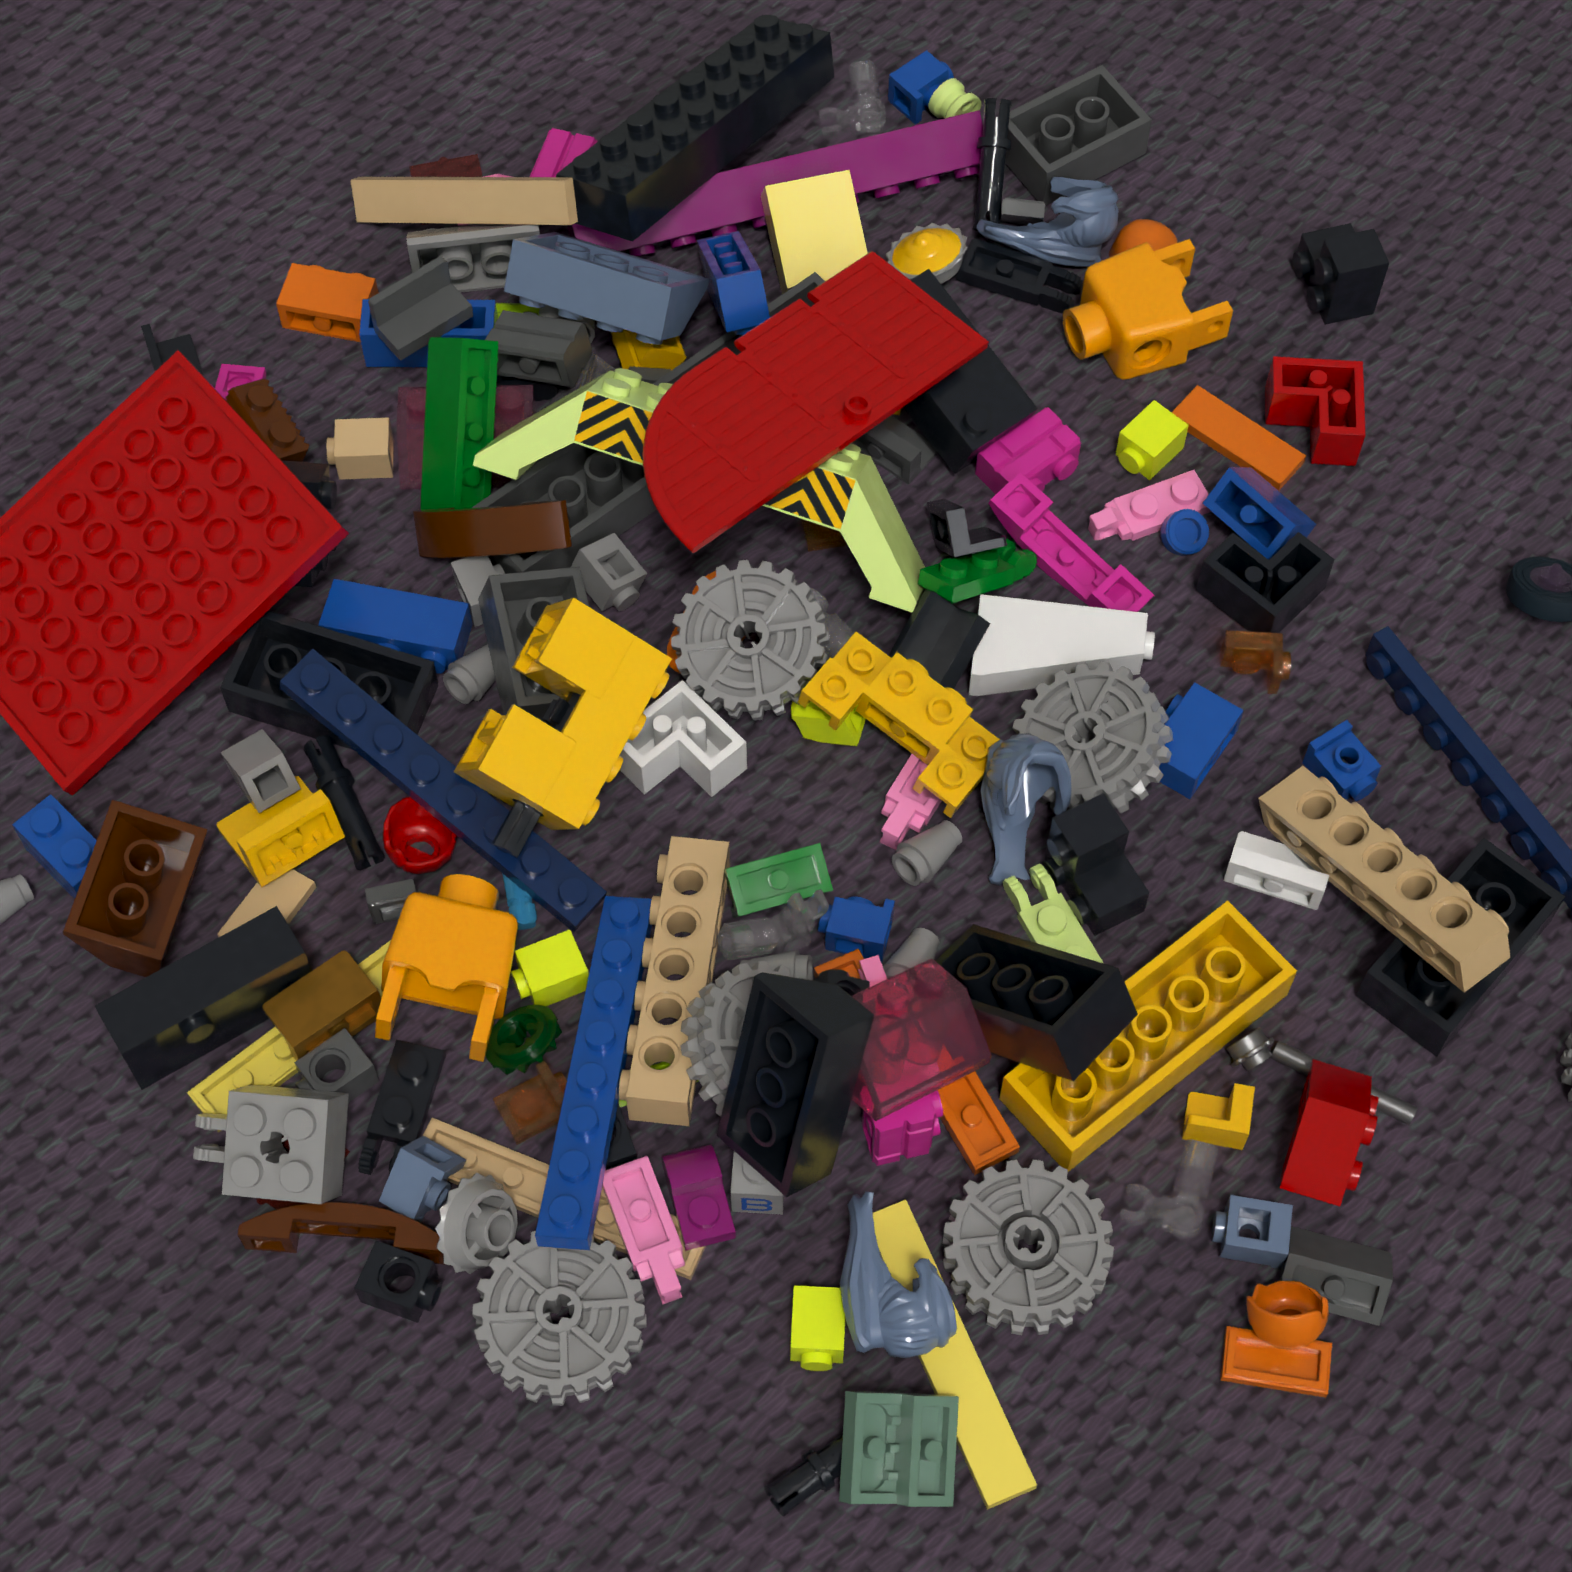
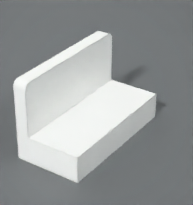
[1223,831,1329,910]

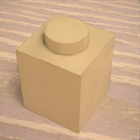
[326,417,394,480]

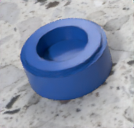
[1161,509,1209,556]

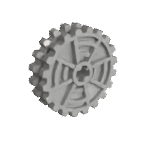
[671,560,830,720]
[1012,662,1173,813]
[680,961,807,1117]
[942,1160,1114,1335]
[472,1231,647,1406]

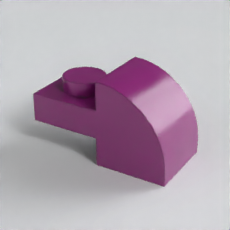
[661,1144,736,1251]

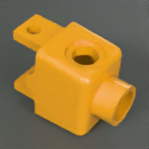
[1063,239,1233,380]
[375,874,518,1062]

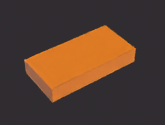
[1220,1326,1332,1398]

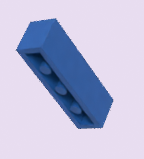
[697,231,770,335]

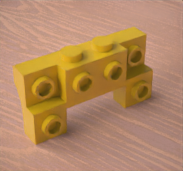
[798,632,1000,818]

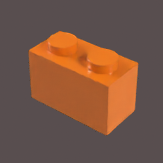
[276,263,379,342]

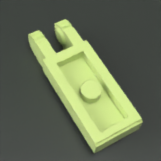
[1003,863,1103,963]

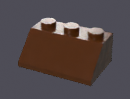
[63,800,208,977]

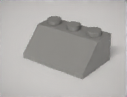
[406,224,540,293]

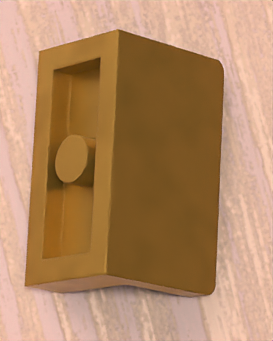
[263,950,381,1061]

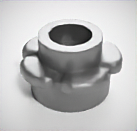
[1226,1027,1274,1071]

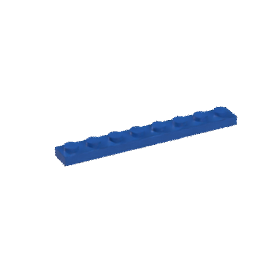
[535,896,652,1250]

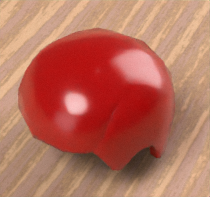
[382,797,456,874]

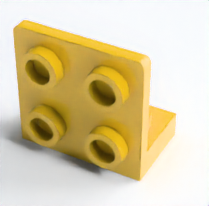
[216,776,345,888]

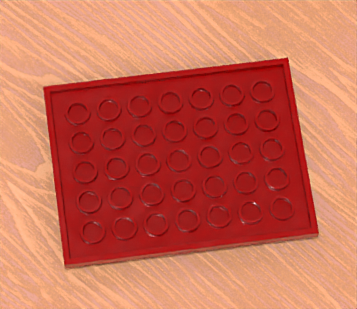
[0,350,349,796]

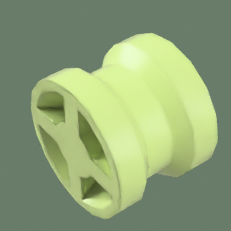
[928,78,981,118]

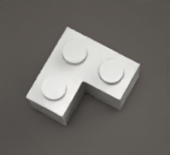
[619,680,747,797]

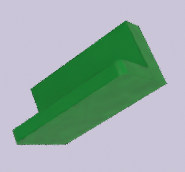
[724,843,833,918]

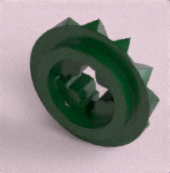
[485,1005,562,1075]

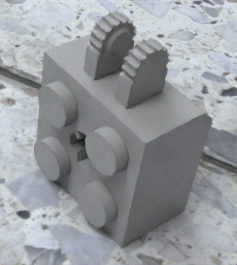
[193,1085,349,1204]

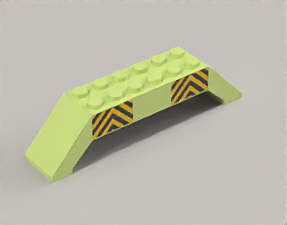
[473,368,925,612]

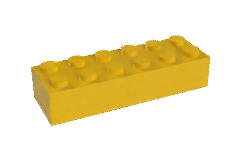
[999,901,1297,1172]

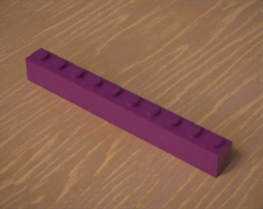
[567,110,983,257]

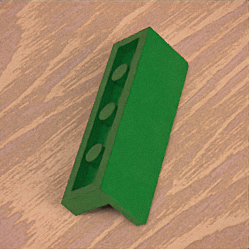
[420,337,499,510]

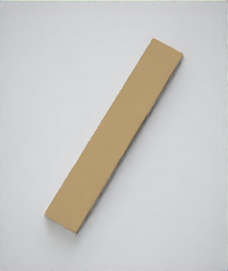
[351,177,578,225]
[423,1118,706,1280]

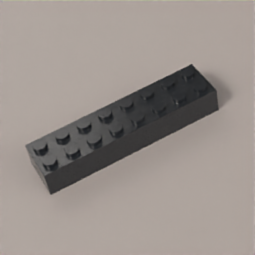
[556,15,834,242]

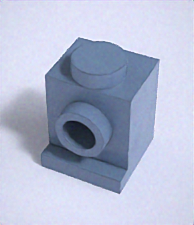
[379,1136,466,1223]
[1211,1195,1293,1269]

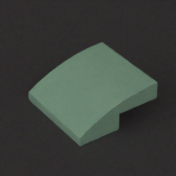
[839,1391,959,1507]

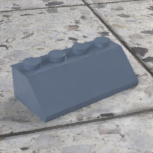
[504,232,710,345]

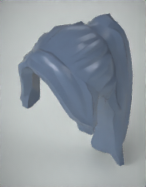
[976,176,1119,267]
[981,733,1072,886]
[840,1192,957,1358]

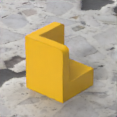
[1182,1083,1255,1150]

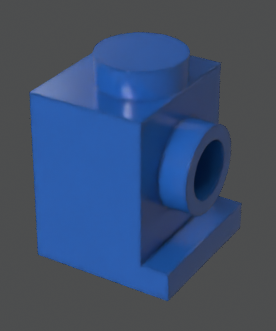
[888,50,954,125]
[1302,720,1381,801]
[818,897,895,962]

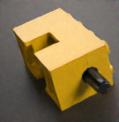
[454,597,672,858]

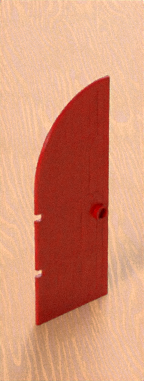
[643,251,989,553]

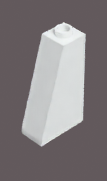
[969,594,1155,696]

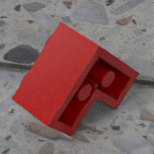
[1265,356,1366,466]
[1280,1059,1379,1207]

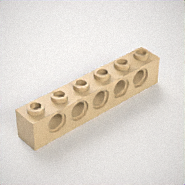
[1258,766,1511,993]
[619,836,731,1126]

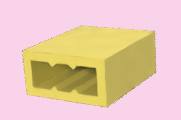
[761,170,868,294]

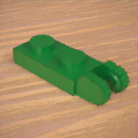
[918,539,1037,603]

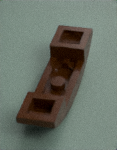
[413,500,572,558]
[237,1202,447,1265]

